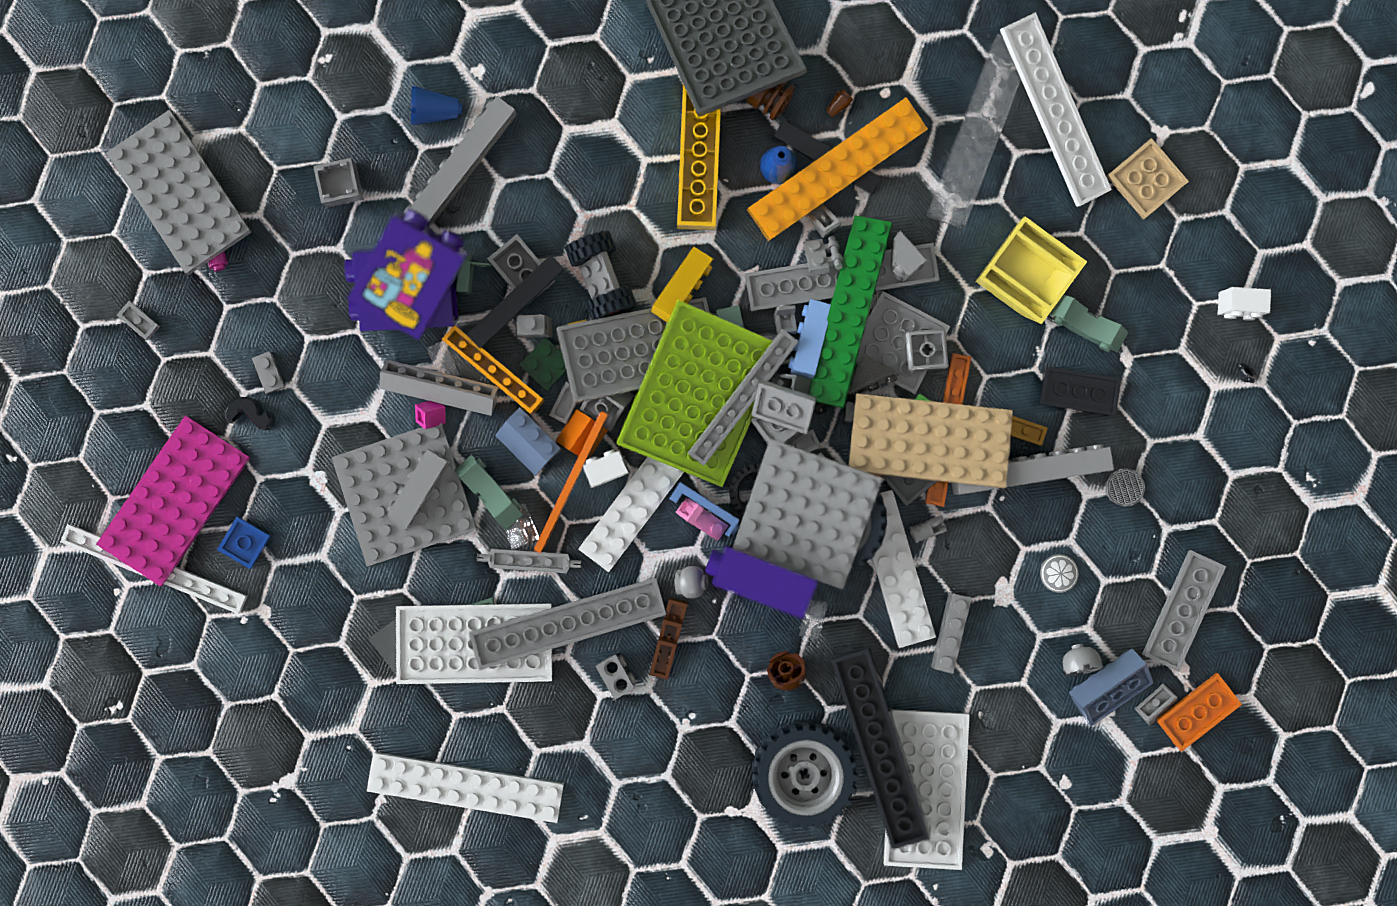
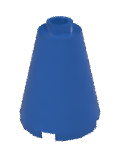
[411,86,462,125]
[760,146,798,185]

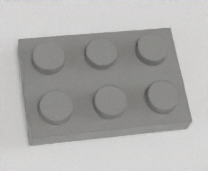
[752,380,816,434]

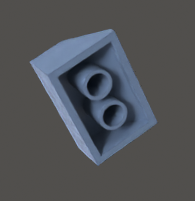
[495,408,562,476]

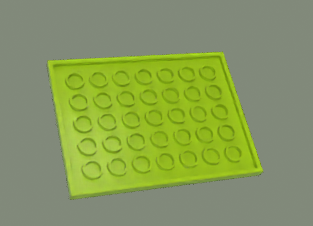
[616,300,772,487]

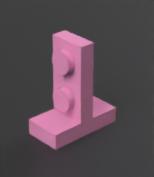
[676,497,729,541]

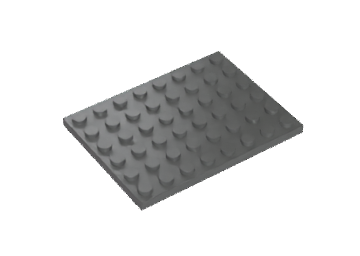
[645,0,807,117]

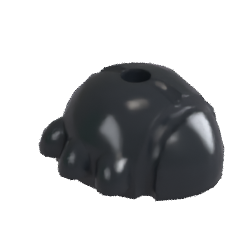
[1237,363,1257,383]

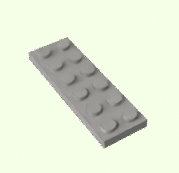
[1142,550,1226,672]

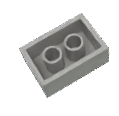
[487,234,556,304]

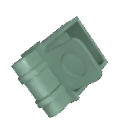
[456,250,492,295]

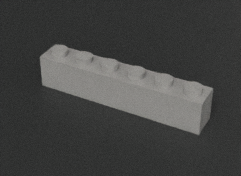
[380,359,498,416]

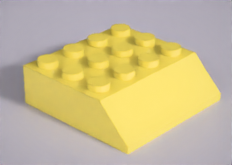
[975,216,1087,324]

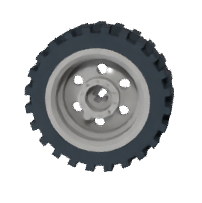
[752,719,858,830]

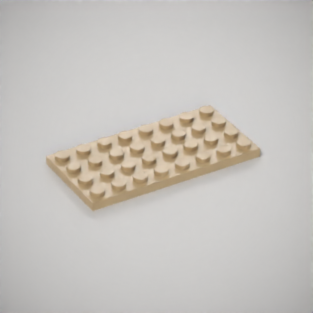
[849,394,1013,488]

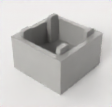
[313,158,364,208]
[751,417,804,445]

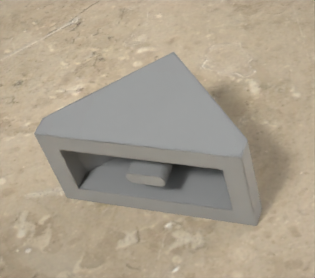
[807,204,841,239]

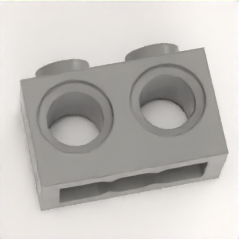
[596,653,636,700]

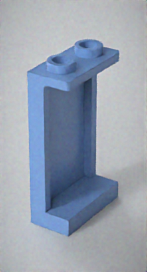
[670,483,740,536]

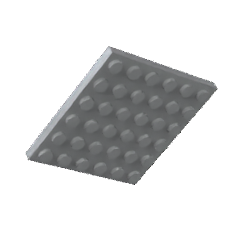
[331,423,477,567]
[733,439,882,589]

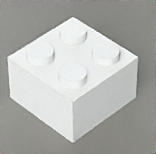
[1218,287,1271,320]
[583,449,629,488]

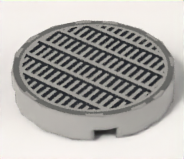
[1105,468,1145,506]

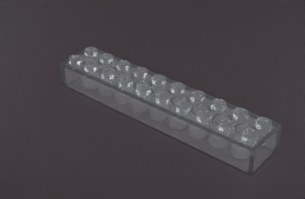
[926,34,1021,229]

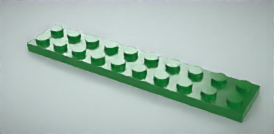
[808,215,893,409]

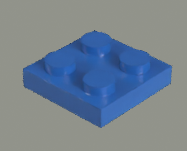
[217,516,272,569]

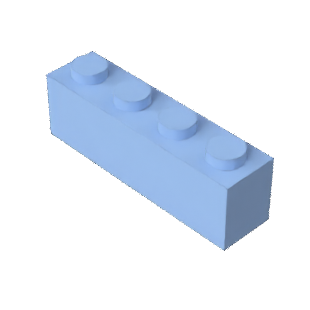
[788,299,831,379]

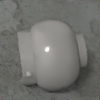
[675,566,708,598]

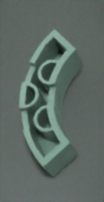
[1049,295,1128,352]
[455,455,523,530]

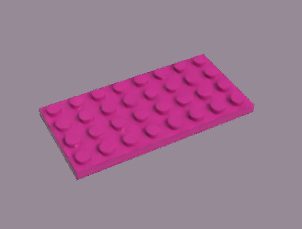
[96,416,251,586]

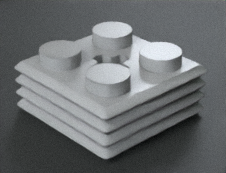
[905,329,948,371]

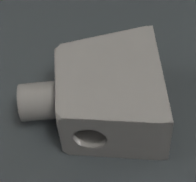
[516,315,552,338]

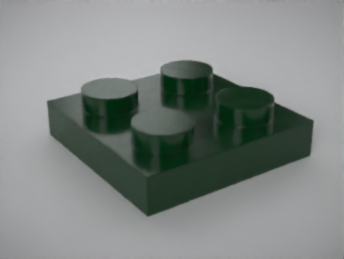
[519,337,566,391]

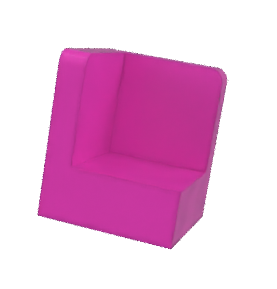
[415,401,446,429]

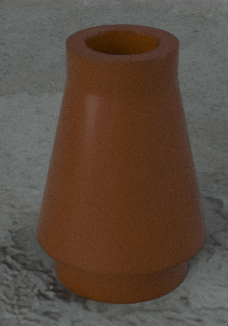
[825,89,853,118]

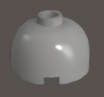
[1063,644,1103,676]

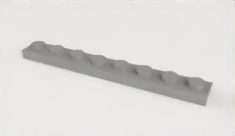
[688,330,798,465]

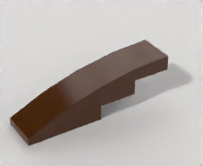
[649,597,688,680]

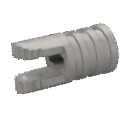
[909,515,947,543]

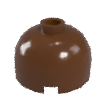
[767,651,806,691]

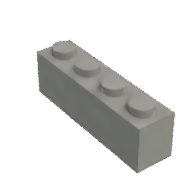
[387,449,450,528]
[931,592,972,674]

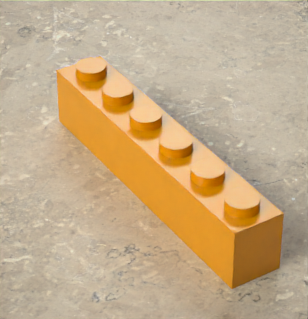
[442,325,545,415]

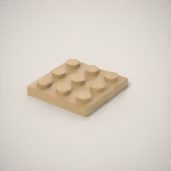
[1106,138,1189,219]

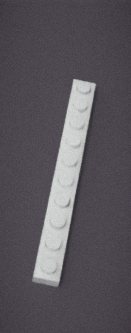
[60,524,248,614]

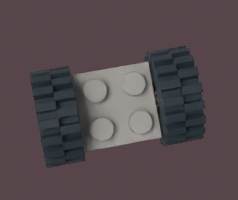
[565,230,637,320]

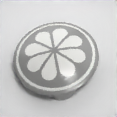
[1040,554,1079,593]

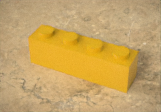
[651,247,713,323]

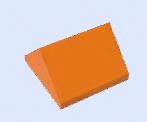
[555,409,608,459]

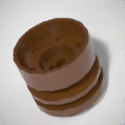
[746,81,796,121]

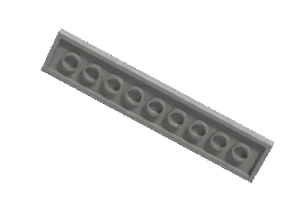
[745,243,940,312]
[469,578,666,670]

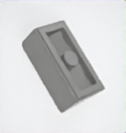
[1135,684,1178,726]

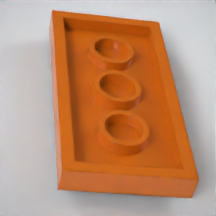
[1156,673,1242,752]

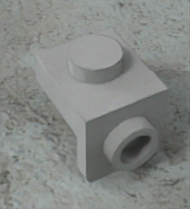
[774,304,797,335]

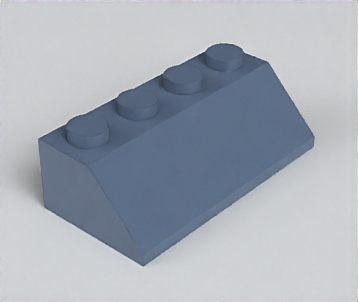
[1069,649,1154,726]

